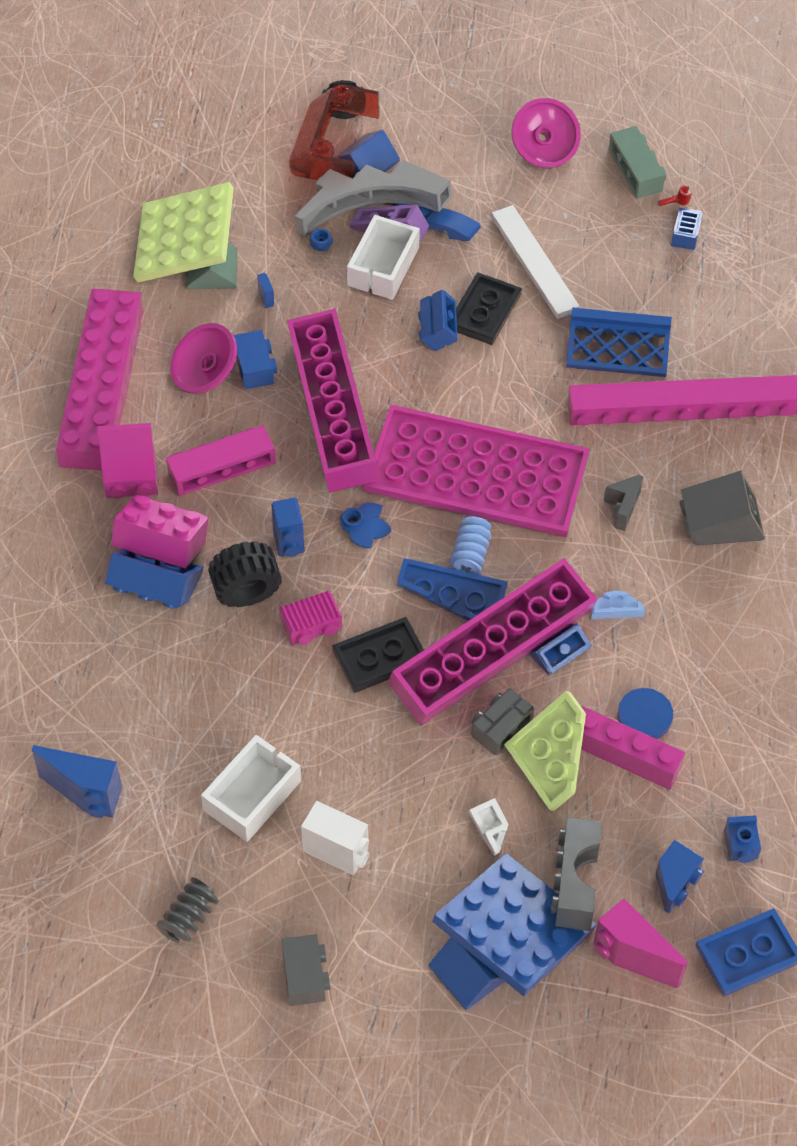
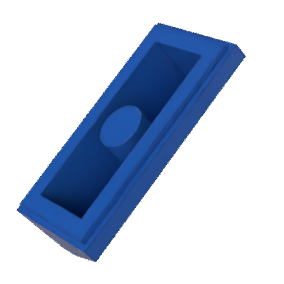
[530,623,592,675]

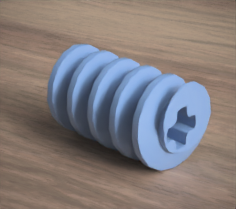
[450,516,492,575]

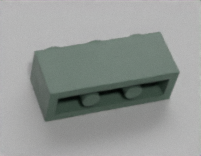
[609,126,666,198]

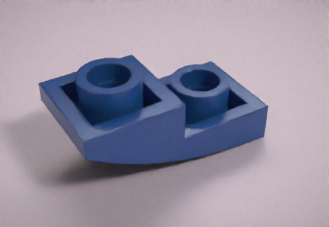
[426,208,481,241]

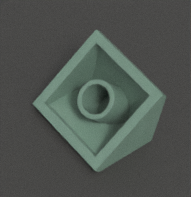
[187,243,237,289]

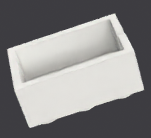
[347,215,420,300]
[201,735,301,842]

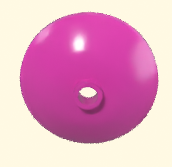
[511,98,581,168]
[170,323,237,394]

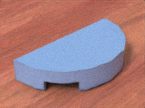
[591,590,645,619]

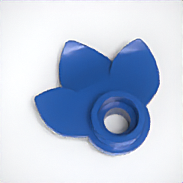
[340,503,391,548]

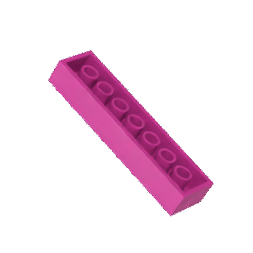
[56,288,144,471]
[287,308,380,493]
[388,558,598,726]

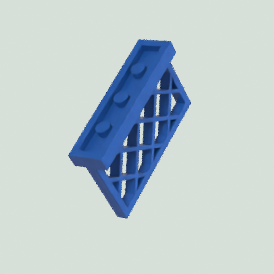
[566,307,672,377]

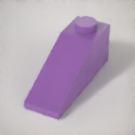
[349,204,429,243]

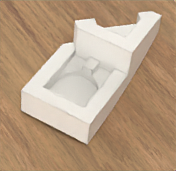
[468,798,509,856]

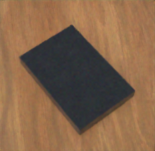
[456,272,522,345]
[332,617,424,693]

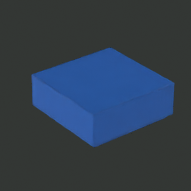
[257,273,274,308]

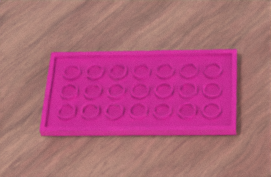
[363,405,590,537]

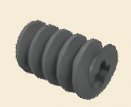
[156,877,219,943]

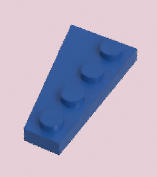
[397,558,508,621]

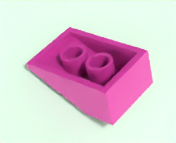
[97,423,158,498]
[593,898,688,988]

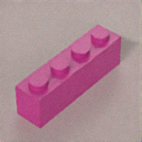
[166,425,276,496]
[581,706,685,790]

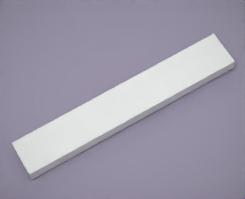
[491,205,580,319]

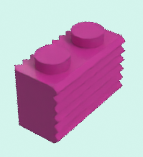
[279,590,342,645]

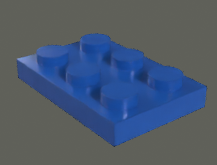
[695,908,797,997]

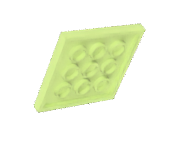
[133,182,234,283]

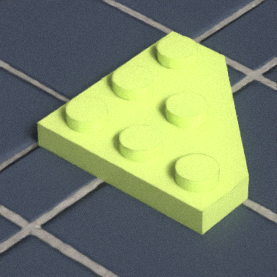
[504,691,586,811]

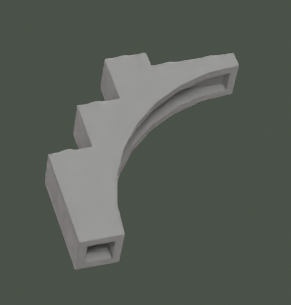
[295,160,452,237]

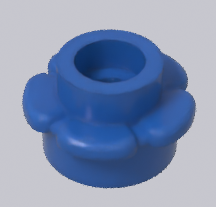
[309,229,333,251]

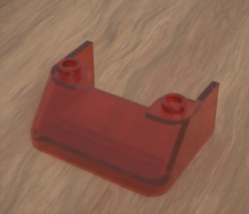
[289,84,380,181]

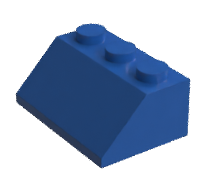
[105,549,204,609]

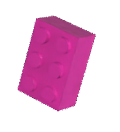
[111,495,209,569]

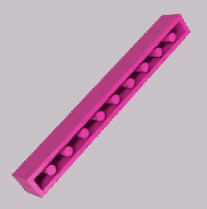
[568,375,797,426]

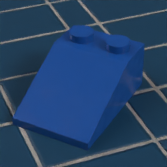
[32,745,122,818]

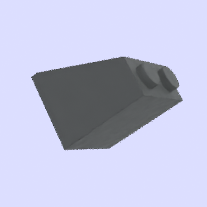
[679,470,765,546]

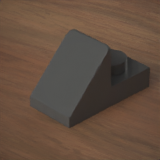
[604,475,644,531]

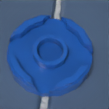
[618,688,673,739]

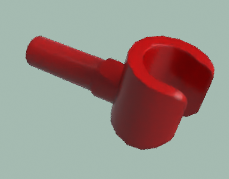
[658,186,692,207]

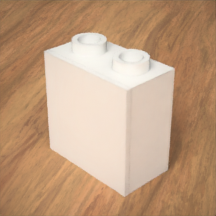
[301,801,369,876]

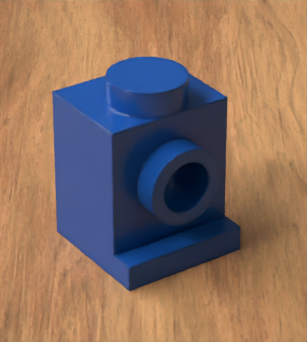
[724,815,761,863]

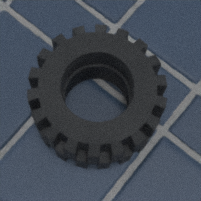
[208,541,282,607]

